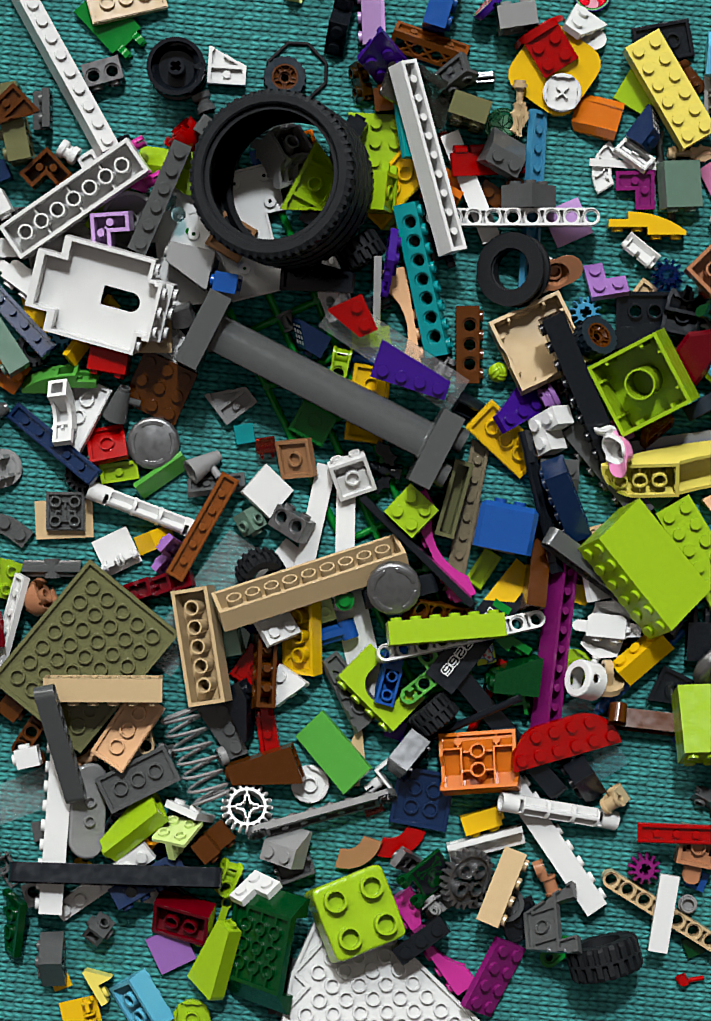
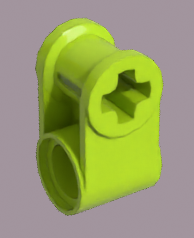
[330,345,353,378]
[214,858,243,898]

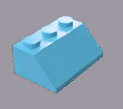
[109,968,174,1021]

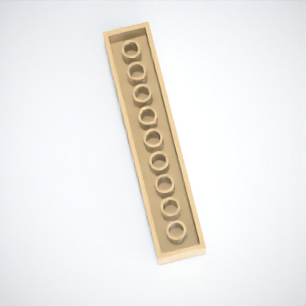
[211,534,409,632]

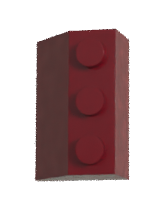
[152,890,216,946]

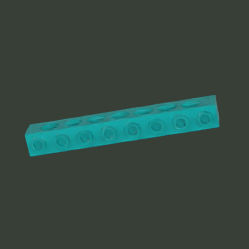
[393,201,453,359]

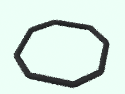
[266,41,328,98]

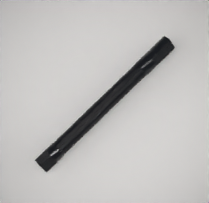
[518,430,564,574]

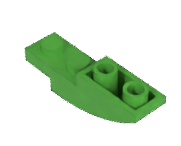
[21,364,100,394]

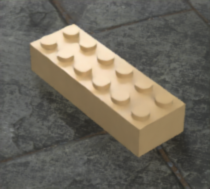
[170,585,233,707]
[43,675,163,706]

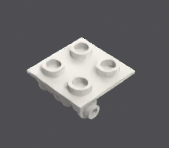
[91,526,143,576]

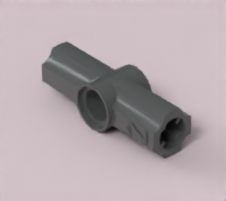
[22,559,82,578]

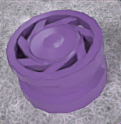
[536,383,562,410]

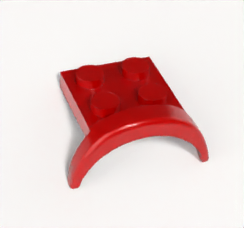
[514,15,578,79]

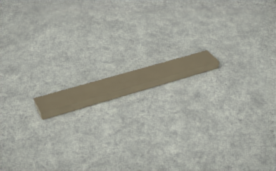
[442,440,489,592]

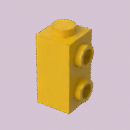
[460,804,505,838]

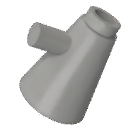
[183,450,223,484]

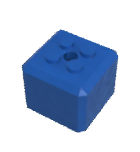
[471,498,539,556]

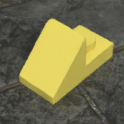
[82,967,113,1006]

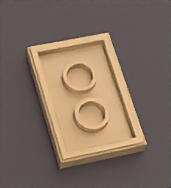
[35,499,95,540]

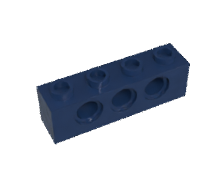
[108,856,184,912]

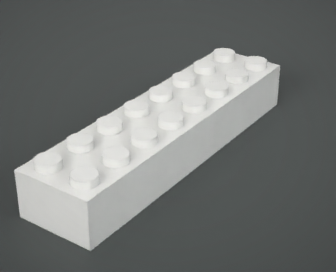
[0,137,152,260]

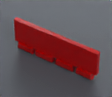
[450,144,525,177]

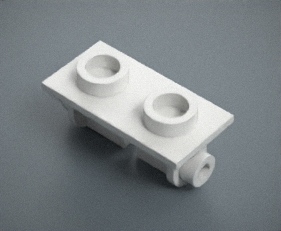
[620,232,661,269]

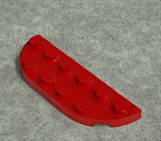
[511,713,622,773]

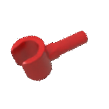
[675,973,704,986]

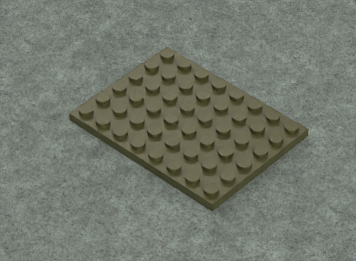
[0,559,177,753]

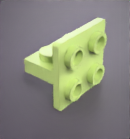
[152,815,203,860]

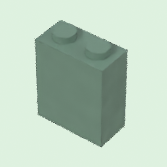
[656,160,703,213]

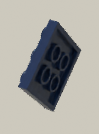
[389,767,452,832]

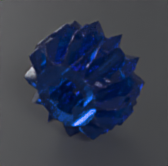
[650,258,684,292]

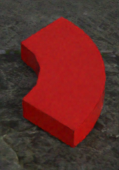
[377,825,426,858]

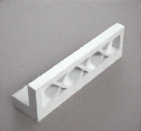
[446,823,526,860]

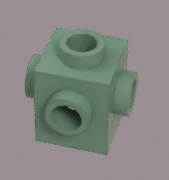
[233,505,267,537]

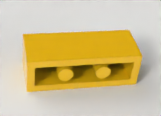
[612,635,674,686]

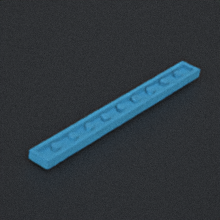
[518,109,548,287]

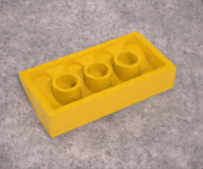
[282,601,323,676]

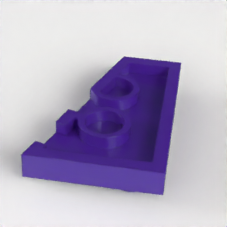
[493,387,545,434]

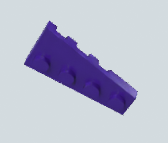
[370,339,450,400]

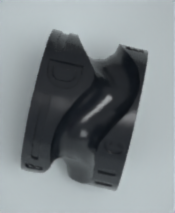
[147,37,207,102]

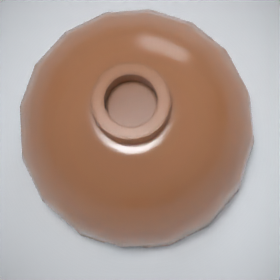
[23,578,58,617]

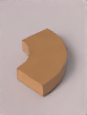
[335,836,383,869]

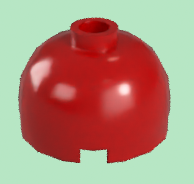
[164,116,199,152]

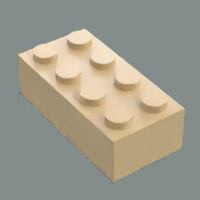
[476,846,530,929]

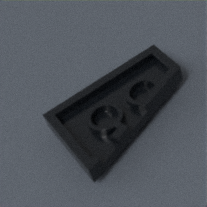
[646,665,695,703]

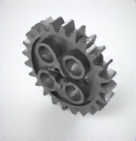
[439,847,495,910]

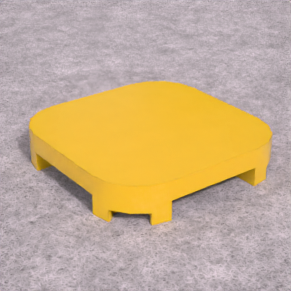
[508,25,601,117]

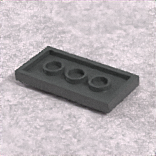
[95,744,182,814]

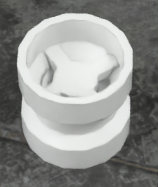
[55,139,82,165]

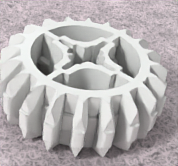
[221,785,273,835]

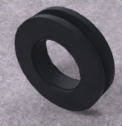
[477,232,551,308]

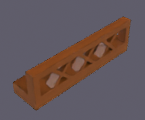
[391,20,471,67]

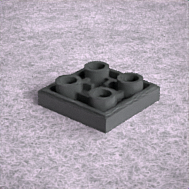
[46,492,86,531]

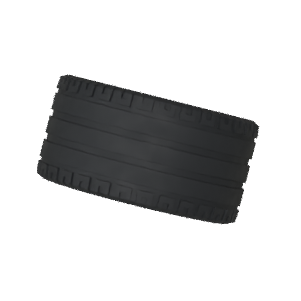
[189,88,374,269]

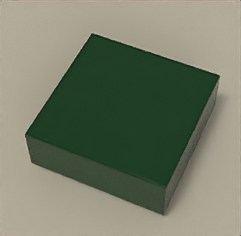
[681,938,706,959]

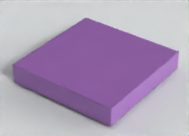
[145,934,197,975]

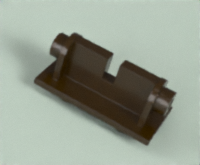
[348,61,373,104]

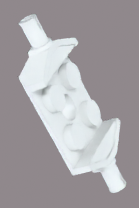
[580,599,631,663]

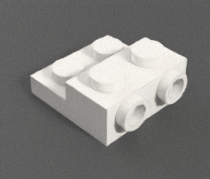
[327,449,377,502]

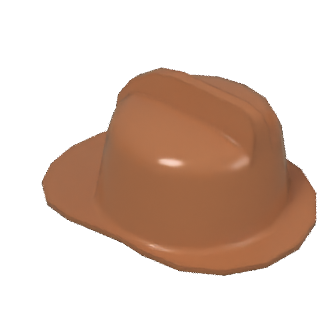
[545,255,583,291]

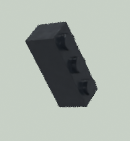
[392,914,451,966]

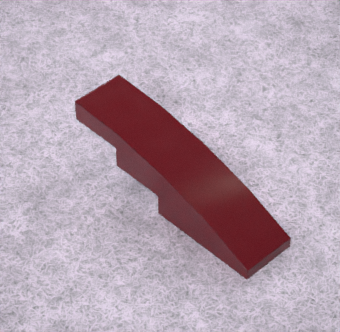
[123,568,196,602]

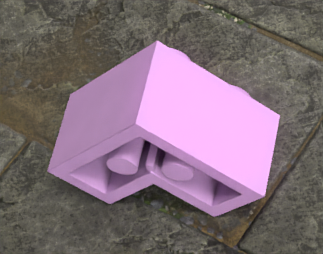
[90,211,134,247]

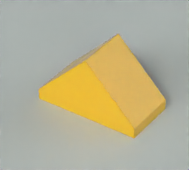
[134,527,174,556]

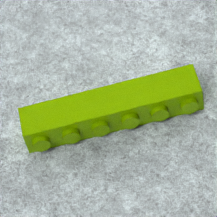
[385,610,507,647]

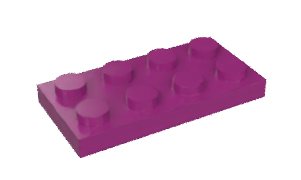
[460,936,526,1017]

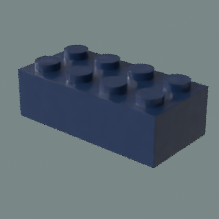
[539,455,592,542]

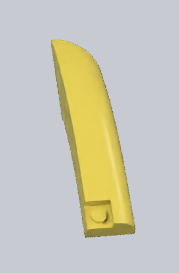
[601,440,711,498]

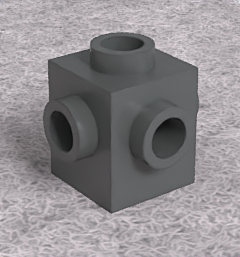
[82,911,115,947]

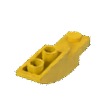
[607,211,686,240]

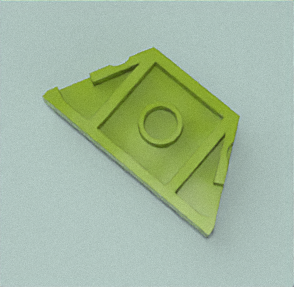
[280,141,334,211]

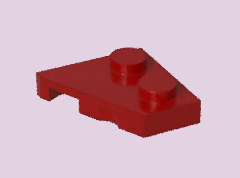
[328,293,378,337]

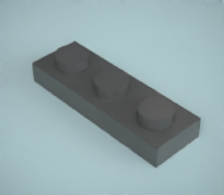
[187,472,246,498]

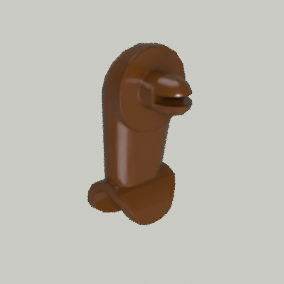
[678,59,704,94]

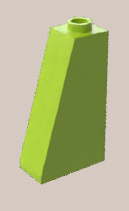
[99,792,169,862]
[187,919,242,1001]

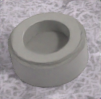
[215,746,230,766]

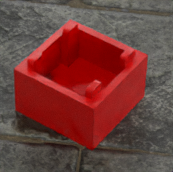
[86,345,133,380]

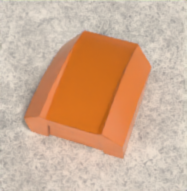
[571,94,625,143]

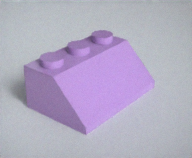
[357,0,386,48]

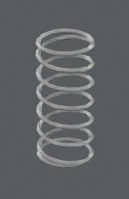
[160,706,231,806]

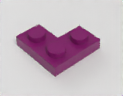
[616,170,655,210]

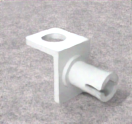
[364,758,393,793]

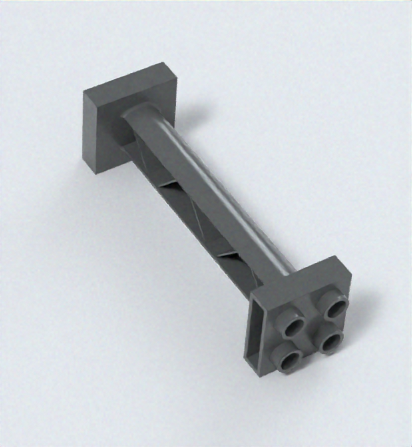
[174,288,470,490]

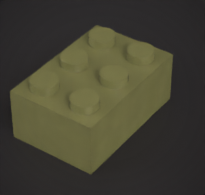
[446,89,493,134]

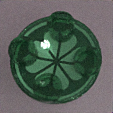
[485,108,519,140]

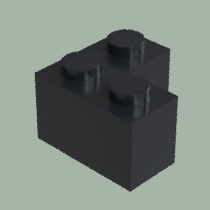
[559,754,607,804]

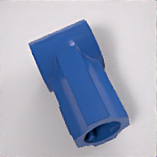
[322,617,359,645]

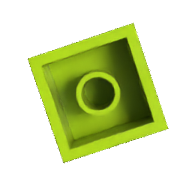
[384,483,440,539]

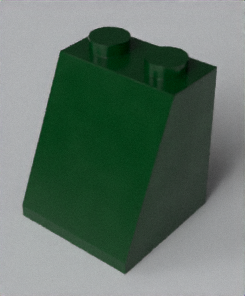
[484,653,544,697]

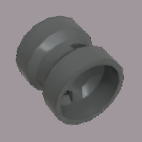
[191,90,216,116]

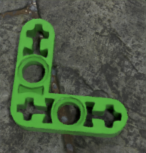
[400,644,438,705]

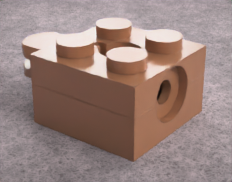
[673,822,711,884]

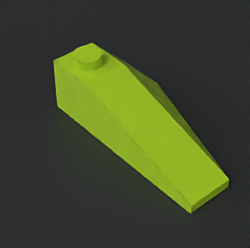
[139,146,193,196]

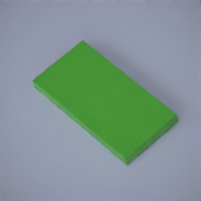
[295,710,373,794]

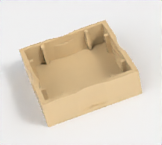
[488,290,592,396]

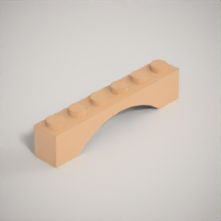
[382,267,424,363]

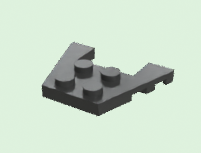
[523,881,582,954]

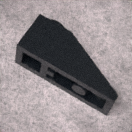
[225,678,254,743]

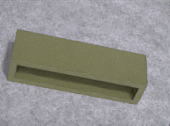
[433,458,474,539]

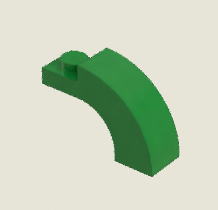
[493,598,532,656]

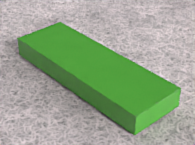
[133,451,187,499]

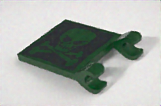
[396,848,448,909]

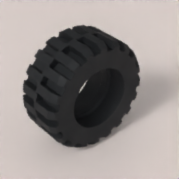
[565,931,643,985]

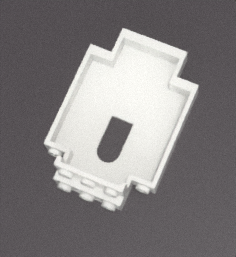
[25,235,179,355]

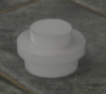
[678,894,697,914]

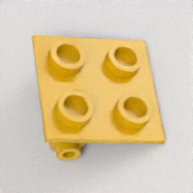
[59,995,102,1021]

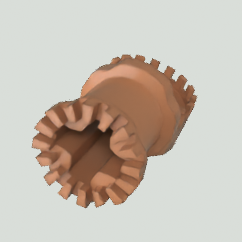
[532,859,561,897]

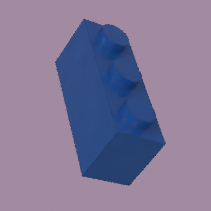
[209,270,243,295]

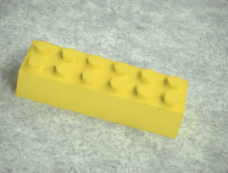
[622,28,711,153]

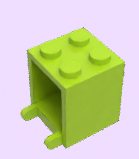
[367,161,398,215]

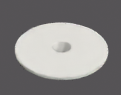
[581,30,607,50]

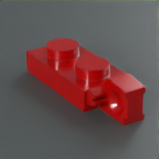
[256,709,280,752]

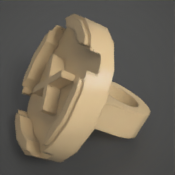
[593,659,625,697]

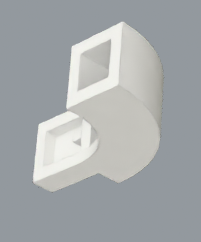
[47,379,77,446]

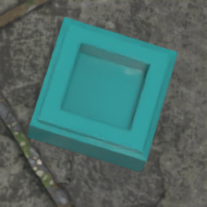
[233,423,256,445]

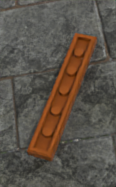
[165,471,239,582]

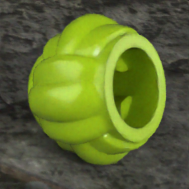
[488,362,508,383]

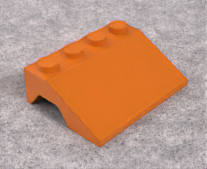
[438,729,521,796]

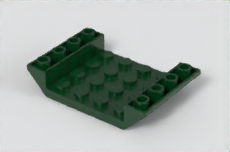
[227,889,310,1015]

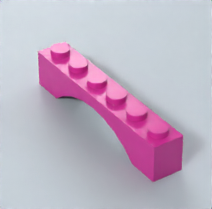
[420,489,477,604]
[394,886,474,996]

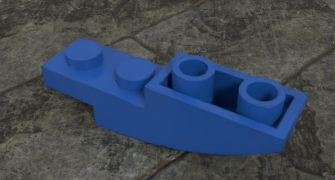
[374,646,407,708]

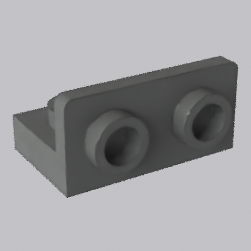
[434,52,479,96]
[33,88,53,130]

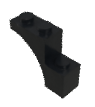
[324,0,356,57]

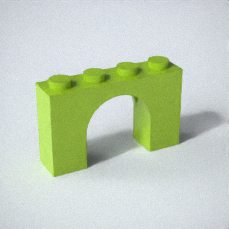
[335,644,425,733]

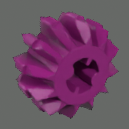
[627,851,661,885]

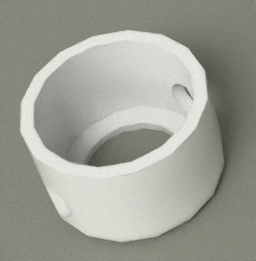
[564,659,607,701]

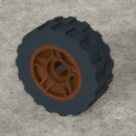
[264,56,306,93]
[573,316,617,361]

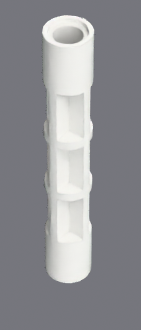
[85,482,195,536]
[497,792,620,830]

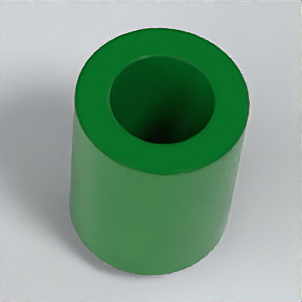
[335,592,354,611]

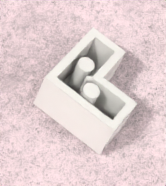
[527,405,574,456]

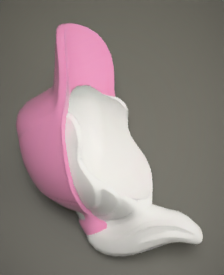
[594,425,634,478]

